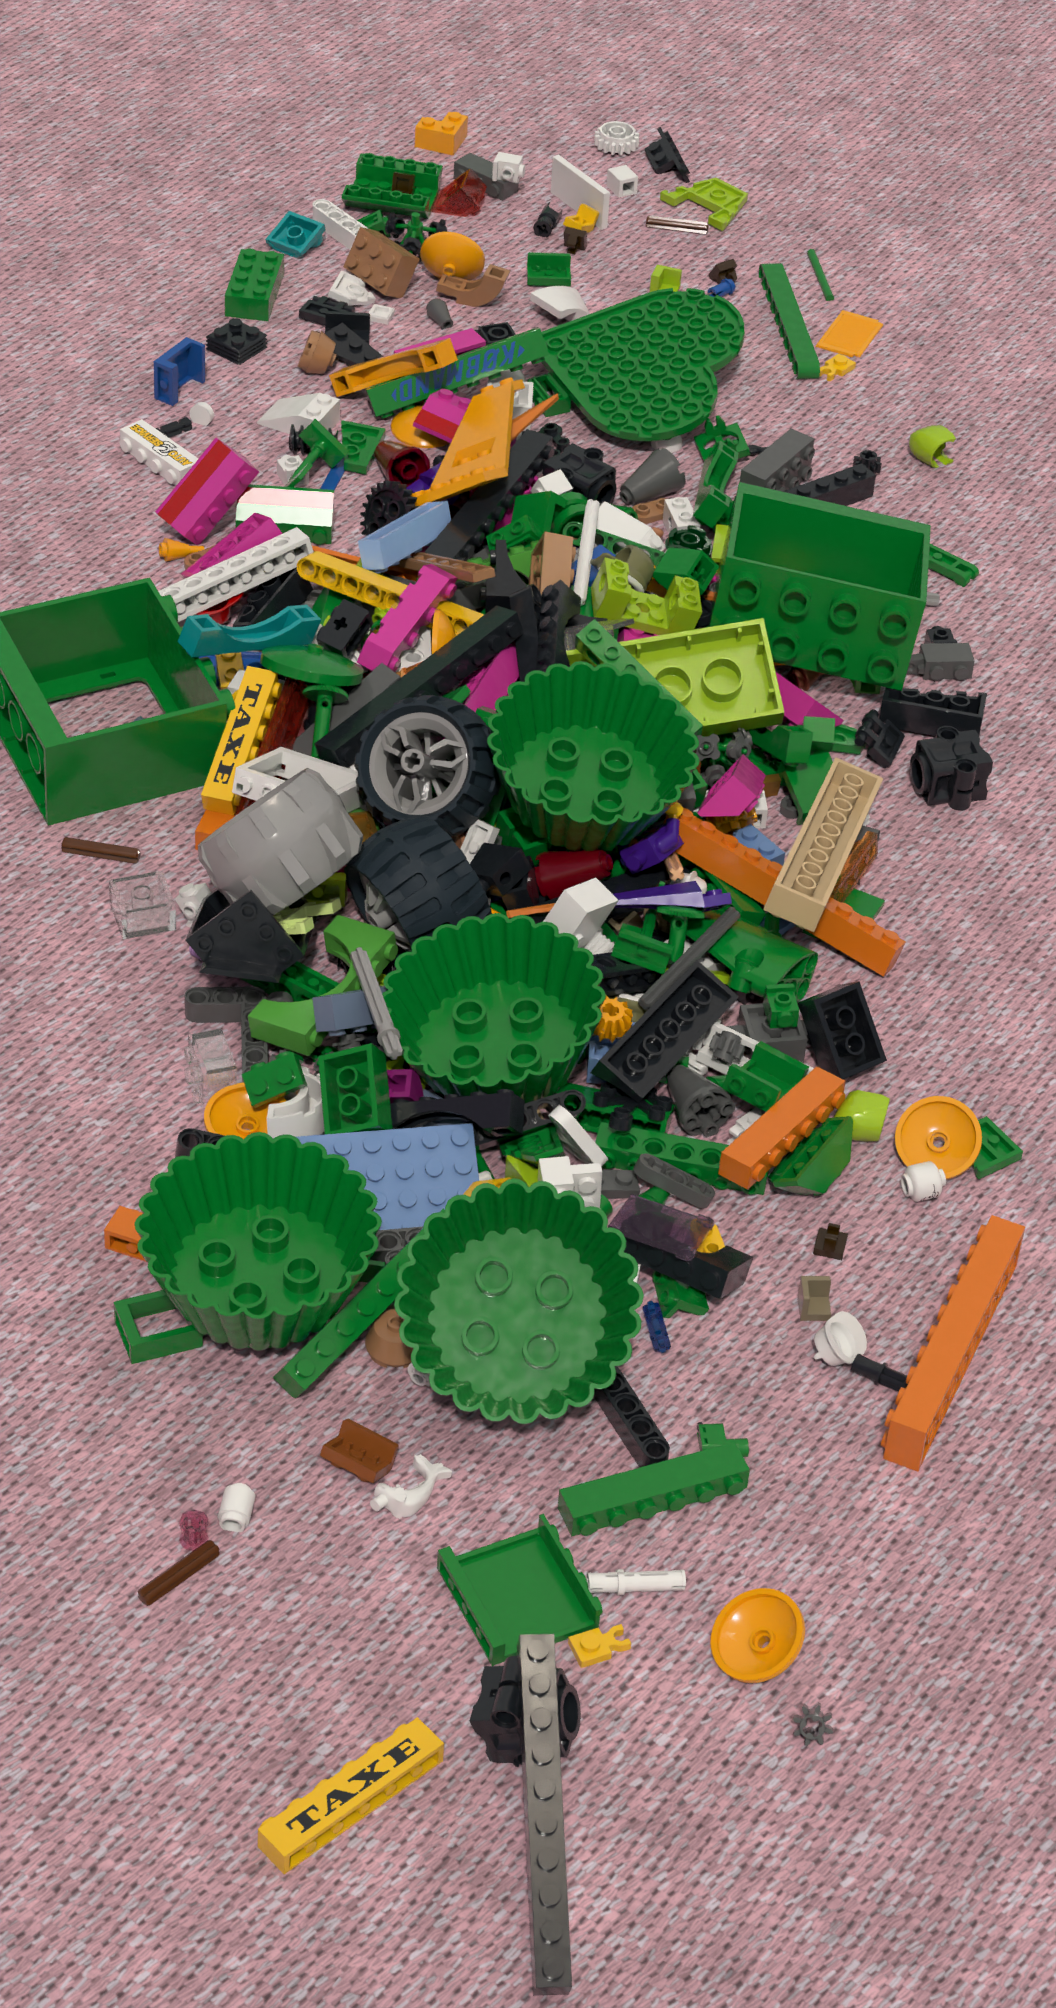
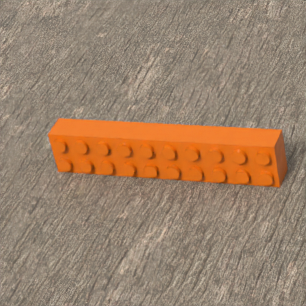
[881,1215,1025,1472]

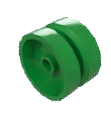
[550,492,588,538]

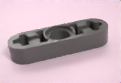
[633,1153,715,1208]

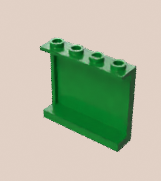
[437,1514,603,1666]

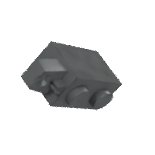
[907,643,975,681]

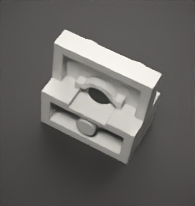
[538,1156,602,1208]

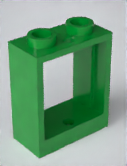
[114,1290,207,1364]

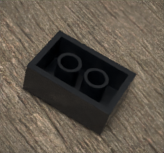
[797,981,887,1079]

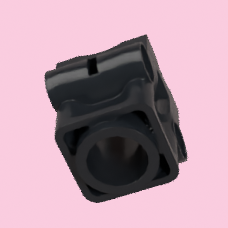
[542,443,617,505]
[910,726,993,811]
[469,1655,581,1767]

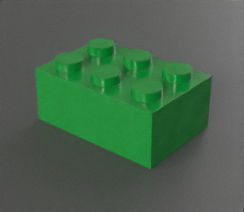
[318,1043,392,1134]

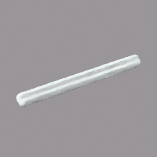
[573,499,600,606]

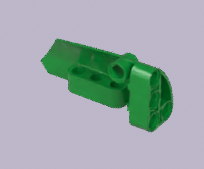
[662,909,818,1001]

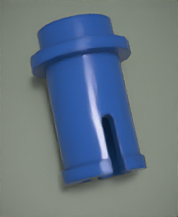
[707,279,736,297]

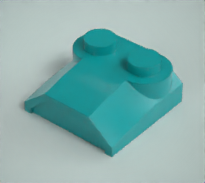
[265,211,326,258]

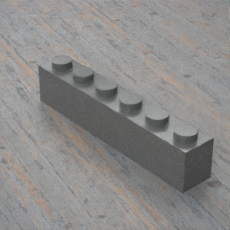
[275,663,401,781]

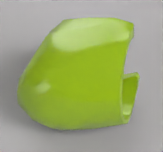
[909,425,956,468]
[833,1090,890,1142]

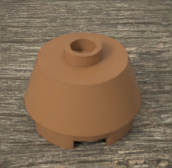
[297,330,337,374]
[365,1309,414,1368]

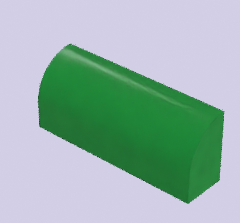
[557,1082,674,1134]

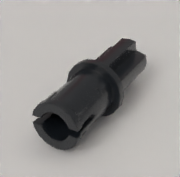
[851,1354,908,1392]

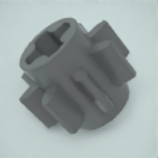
[709,1031,745,1065]
[792,1702,834,1746]

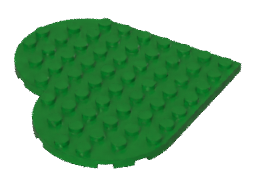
[541,288,745,441]

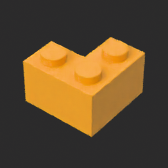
[415,112,468,156]

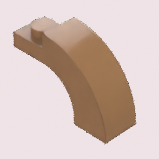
[436,264,510,307]

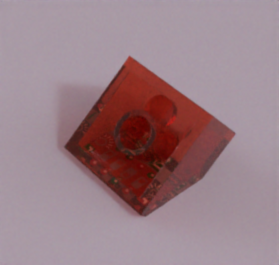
[432,168,487,217]

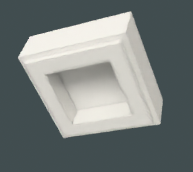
[369,304,395,325]

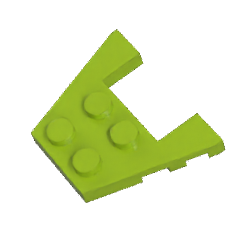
[660,178,748,231]

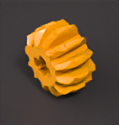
[592,995,633,1043]

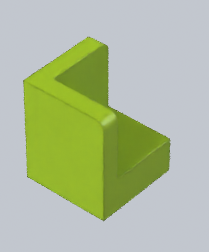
[650,264,682,292]

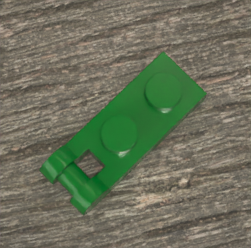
[928,544,979,587]

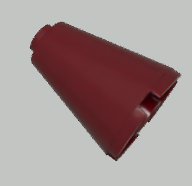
[375,440,430,487]
[535,850,613,899]

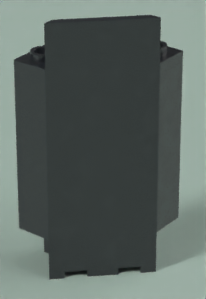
[185,888,317,983]

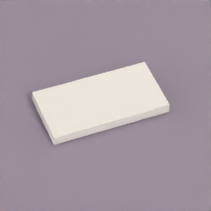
[551,155,610,230]

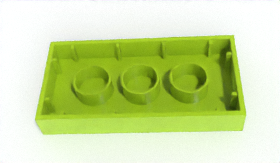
[566,618,785,737]

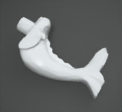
[370,1454,452,1519]

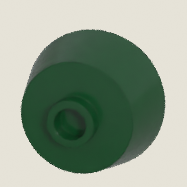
[665,525,713,556]

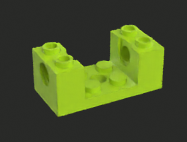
[591,557,702,635]

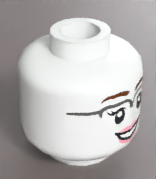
[901,1161,946,1202]

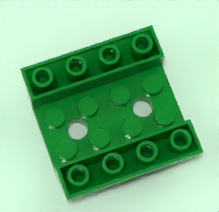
[342,153,443,219]

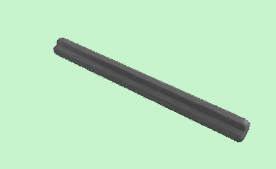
[638,907,740,1011]

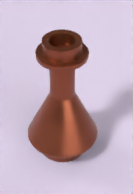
[788,666,825,691]

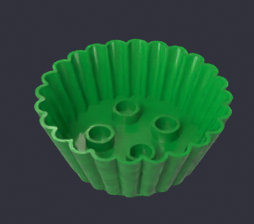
[487,661,699,851]
[382,913,606,1103]
[134,1132,382,1351]
[394,1178,644,1424]

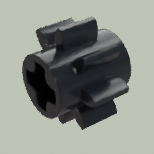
[853,450,882,474]

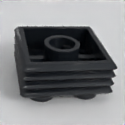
[206,318,268,365]

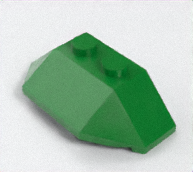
[768,1116,853,1196]

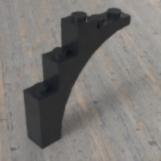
[480,540,608,651]

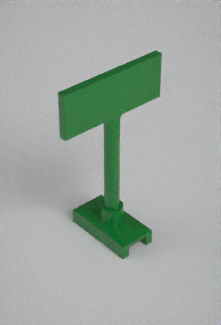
[284,419,349,487]

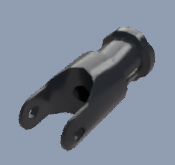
[533,202,563,238]

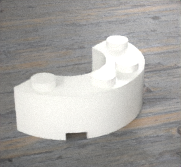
[267,1066,325,1138]

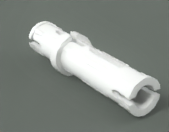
[586,1569,686,1595]

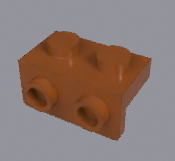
[320,1418,399,1483]

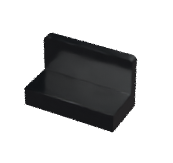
[325,311,370,344]

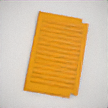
[815,310,883,357]

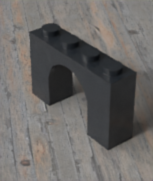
[620,1211,753,1299]

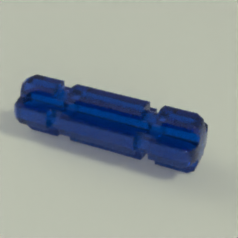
[642,1301,671,1353]

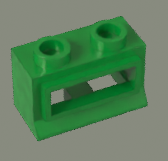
[527,373,571,417]
[486,514,543,551]

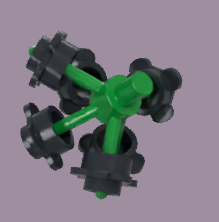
[385,212,447,262]

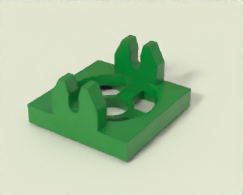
[694,415,750,462]

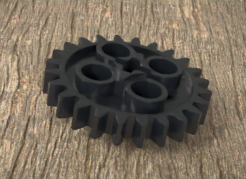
[360,481,419,536]

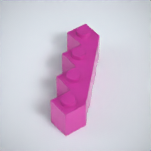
[357,564,458,672]

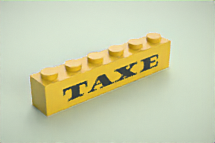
[201,666,282,816]
[258,1717,444,1874]

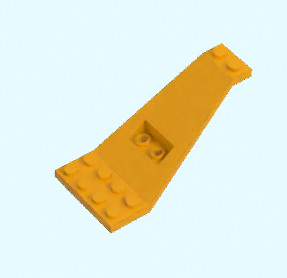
[411,377,525,506]

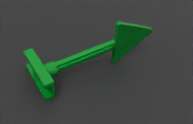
[611,881,674,974]

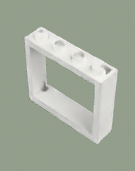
[232,747,365,813]

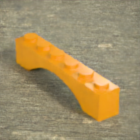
[329,338,458,397]

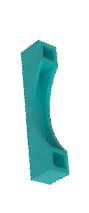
[178,605,321,657]

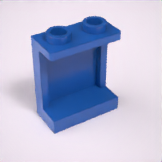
[154,337,205,406]

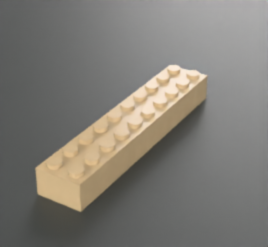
[763,757,883,932]

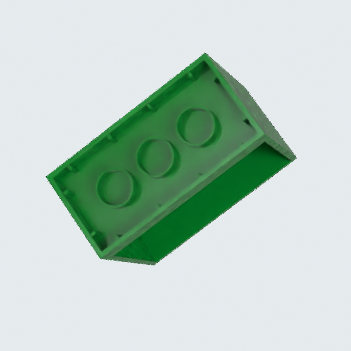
[708,482,931,691]
[0,577,235,826]

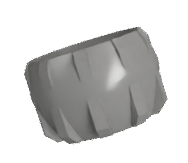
[198,768,363,915]

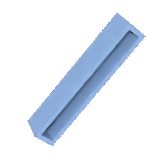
[358,501,451,573]

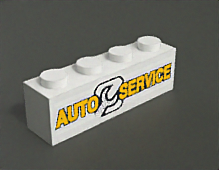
[120,419,198,486]

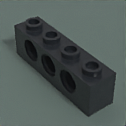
[592,952,675,996]

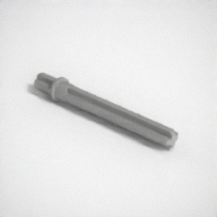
[350,947,403,1060]

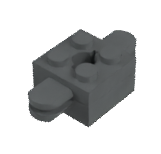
[717,1003,812,1063]

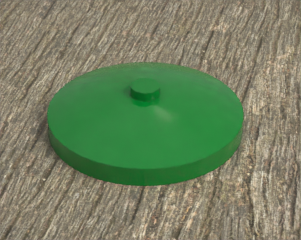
[260,644,364,686]

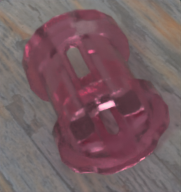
[179,1509,209,1551]

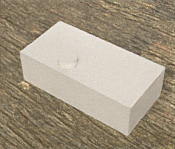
[543,878,619,948]

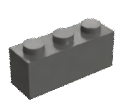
[453,153,519,201]

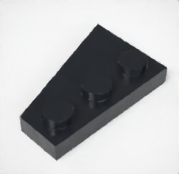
[325,323,384,366]

